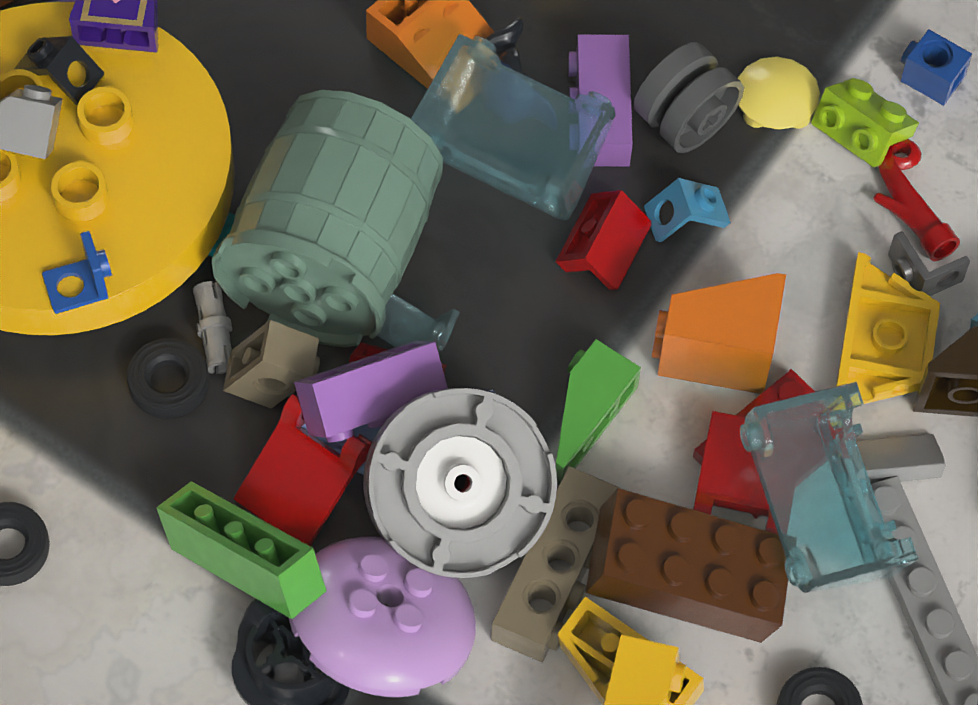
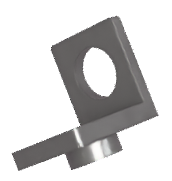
[888,231,970,296]

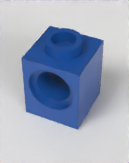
[900,29,972,106]

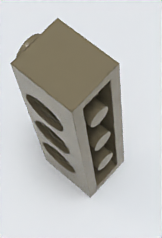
[491,466,620,663]

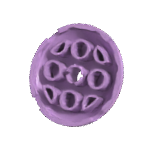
[289,536,476,697]

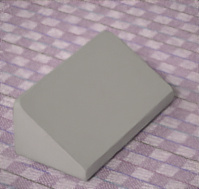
[844,434,946,486]

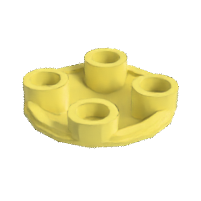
[738,57,820,130]

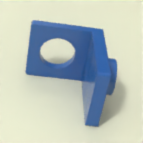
[42,231,112,314]

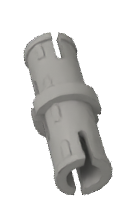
[193,281,233,374]

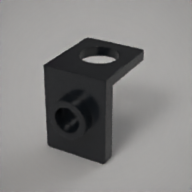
[14,36,104,105]

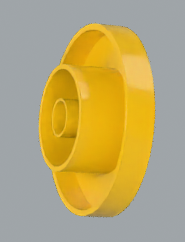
[0,2,235,335]

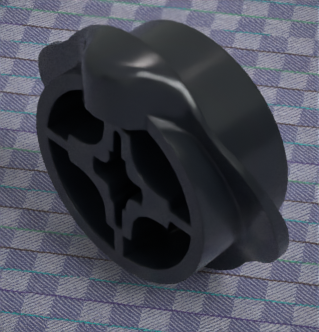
[231,598,350,705]

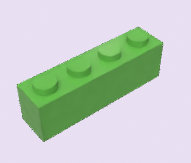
[156,481,327,619]

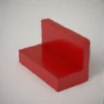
[555,190,651,290]

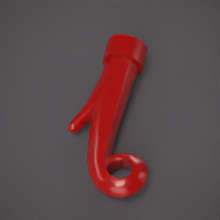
[873,139,960,261]

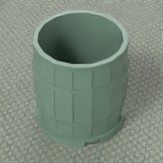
[212,90,443,347]

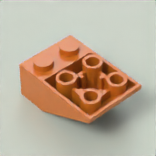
[366,0,494,113]

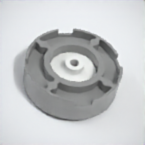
[363,388,557,578]

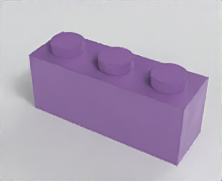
[568,35,632,167]
[294,340,448,443]

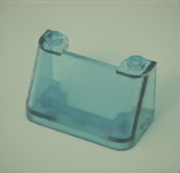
[411,33,616,220]
[740,382,918,593]

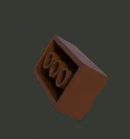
[585,488,794,643]

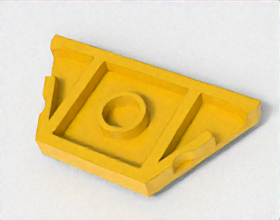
[832,252,941,410]

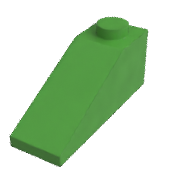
[556,339,641,485]

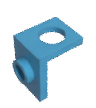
[644,178,731,242]

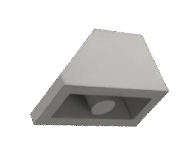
[0,85,63,159]

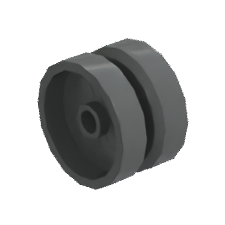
[634,42,744,153]

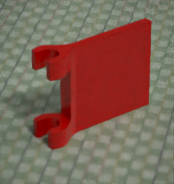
[233,394,372,546]
[693,411,802,536]

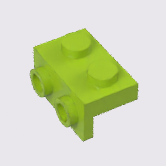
[811,78,919,167]

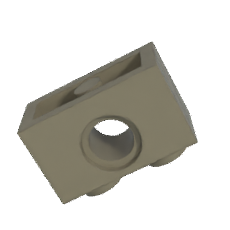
[223,320,320,408]

